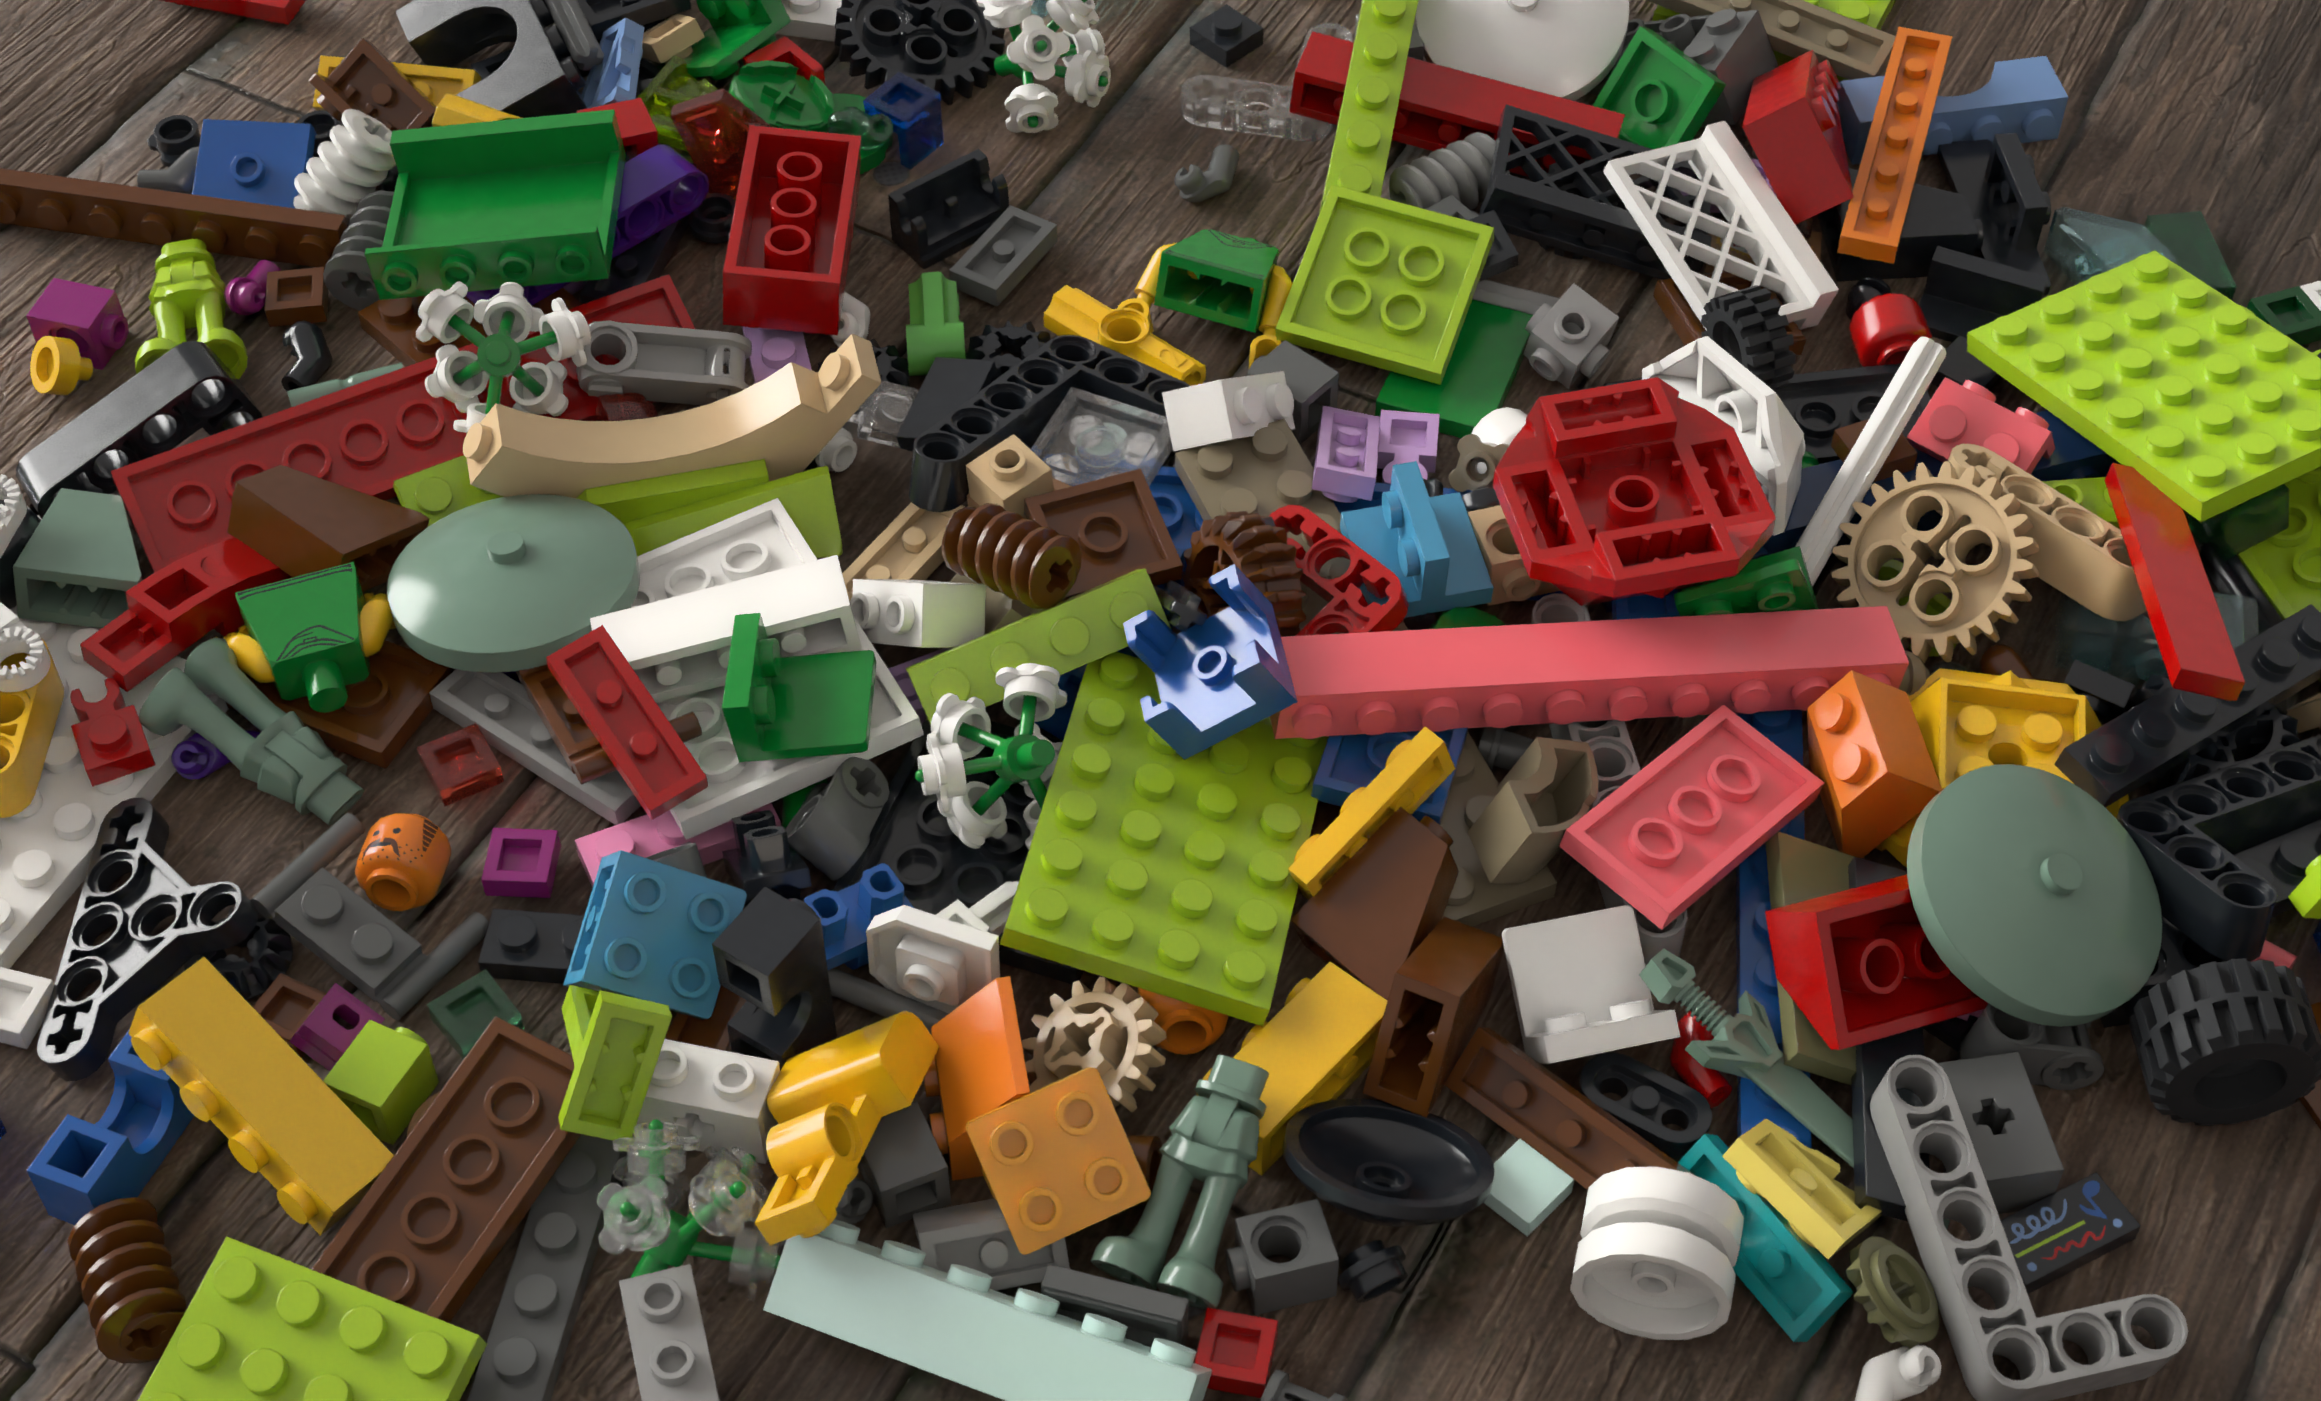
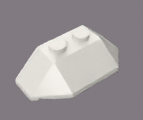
[1642,336,1806,536]

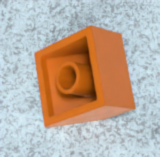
[1807,670,1942,858]
[923,976,1030,1181]

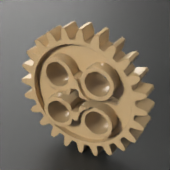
[1831,461,2039,663]

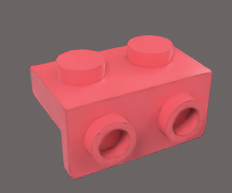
[1906,377,2055,474]

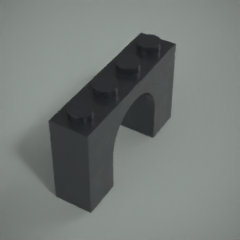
[395,0,588,118]

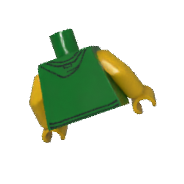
[1118,229,1293,368]
[212,562,396,713]

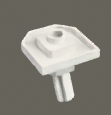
[866,881,1019,1013]

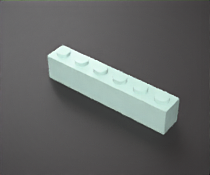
[763,1219,1212,1401]

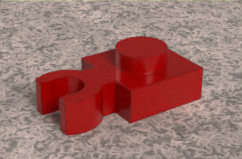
[70,677,156,787]

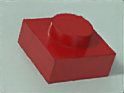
[1195,1307,1278,1398]

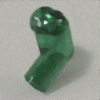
[828,107,893,150]

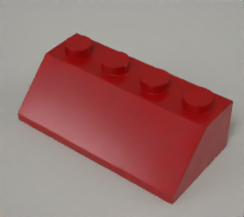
[1765,875,1988,1050]

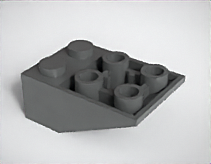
[1589,9,1778,127]

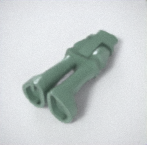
[139,638,364,826]
[1091,1055,1269,1310]

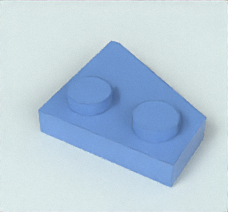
[581,18,644,108]

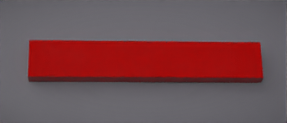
[2104,463,2245,701]

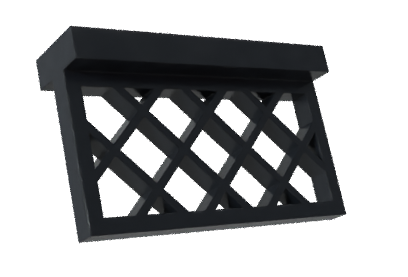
[1479,105,1712,280]

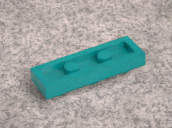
[1678,1134,1854,1342]

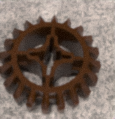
[1182,511,1307,637]

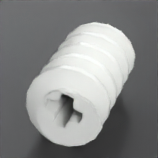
[293,109,396,225]

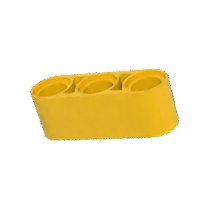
[0,639,64,818]

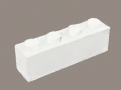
[590,555,862,703]

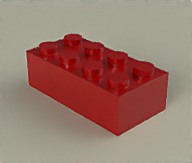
[723,125,861,335]

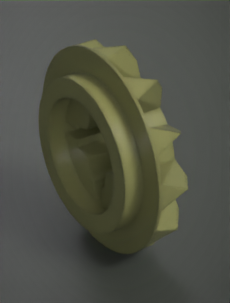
[1846,1236,1939,1350]

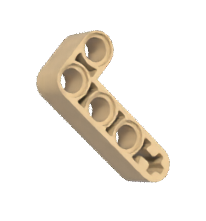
[1936,444,2147,621]

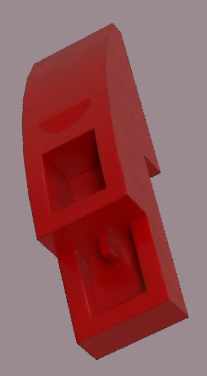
[80,538,293,692]

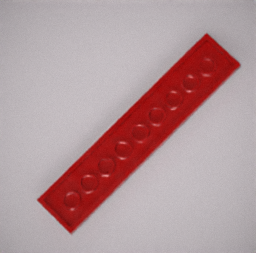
[111,274,695,573]

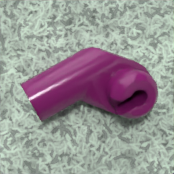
[224,260,281,315]

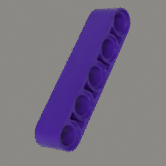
[466,144,709,306]

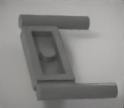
[251,813,489,1020]

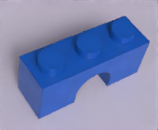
[26,1029,194,1225]

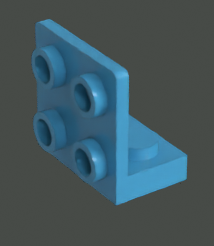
[563,850,747,1020]

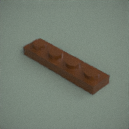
[1444,1027,1694,1190]

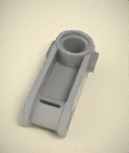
[576,320,752,405]

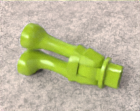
[135,239,247,380]

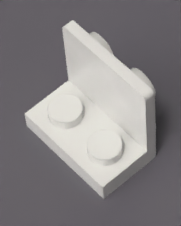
[1502,905,1680,1064]

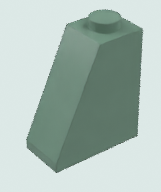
[13,488,142,628]

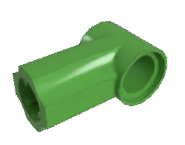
[906,272,966,376]

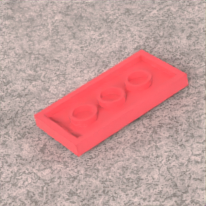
[1559,704,1824,930]

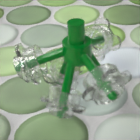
[597,1119,781,1302]

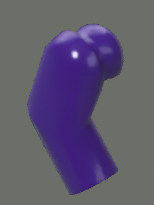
[171,730,261,780]

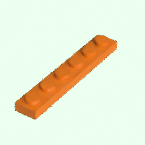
[1837,27,1952,264]

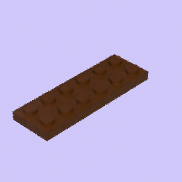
[311,1016,581,1323]

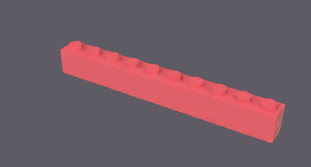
[1270,606,1909,739]

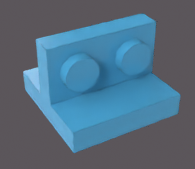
[1340,461,1493,618]

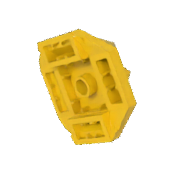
[1876,668,2129,868]

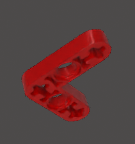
[1269,505,1409,636]

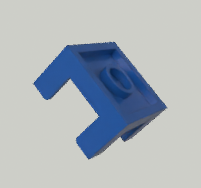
[1123,564,1298,760]

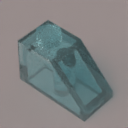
[2044,207,2177,285]

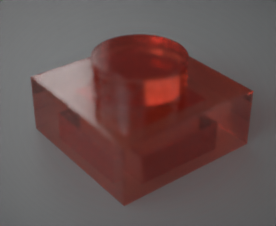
[416,723,504,807]

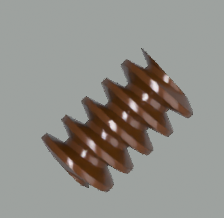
[942,503,1082,610]
[68,1197,186,1364]

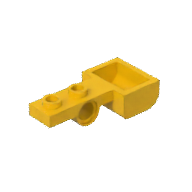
[754,1011,939,1246]

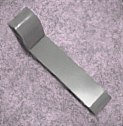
[1870,1055,2188,1401]

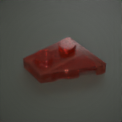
[671,88,772,201]

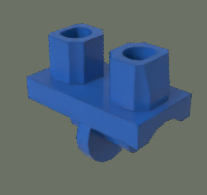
[804,863,914,970]

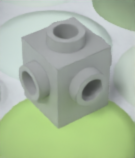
[1523,283,1619,389]

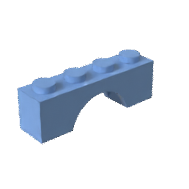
[1837,56,2068,164]

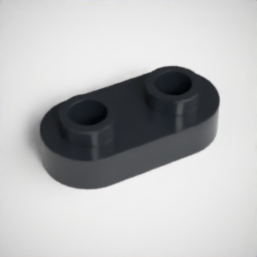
[1578,1053,1712,1158]

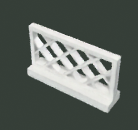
[1603,121,1839,331]

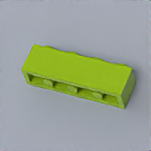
[905,568,1171,727]

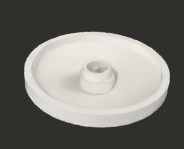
[1416,0,1629,101]

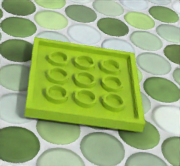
[138,1236,487,1401]

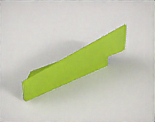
[576,459,843,558]

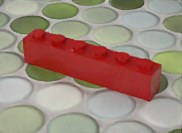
[1289,31,1625,177]

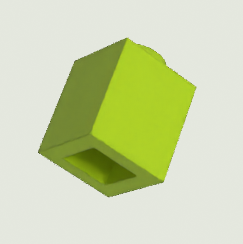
[323,1020,439,1145]

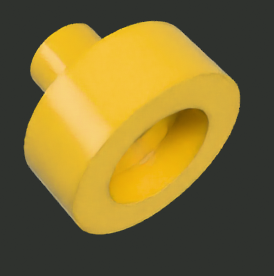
[30,336,93,396]

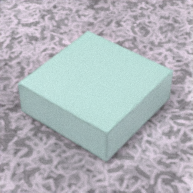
[1483,1139,1574,1237]

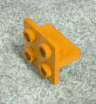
[965,1067,1151,1255]

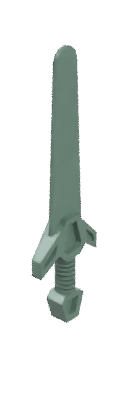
[1639,948,1950,1229]

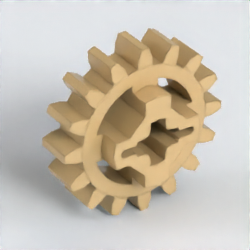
[1022,977,1167,1112]

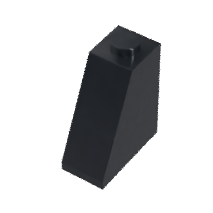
[1817,168,1984,282]

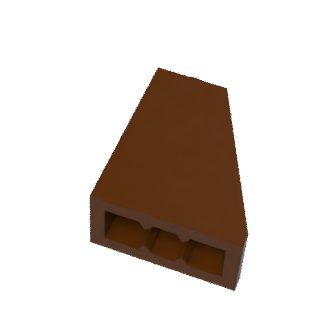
[227,465,429,592]
[1291,807,1459,1001]
[1363,917,1504,1118]

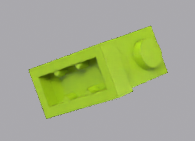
[558,984,672,1144]

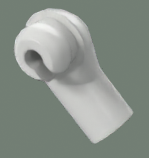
[830,291,871,347]
[1855,1345,1941,1401]

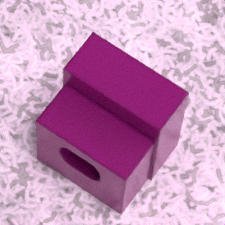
[289,983,385,1071]

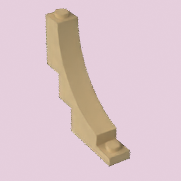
[463,334,881,498]

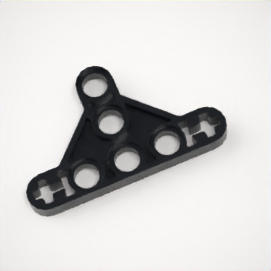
[37,798,258,1081]

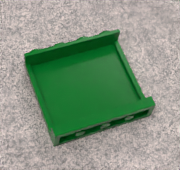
[365,109,626,300]

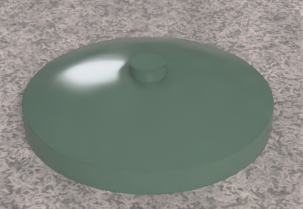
[387,494,640,673]
[1907,764,2162,1027]

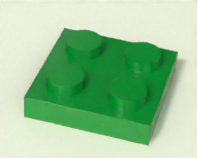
[1592,26,1727,149]

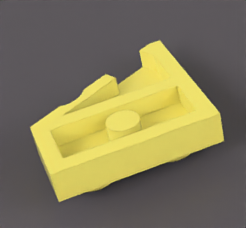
[1722,1119,1882,1259]

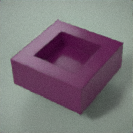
[481,828,561,898]

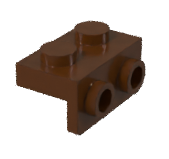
[308,38,436,131]

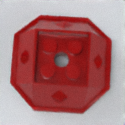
[1493,377,1776,606]

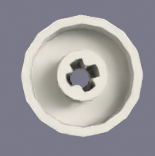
[1570,1167,1744,1340]

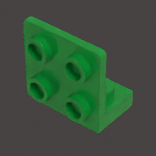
[657,0,791,82]
[1673,546,1818,616]
[722,613,877,762]

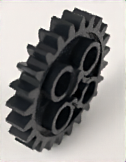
[834,0,1005,107]

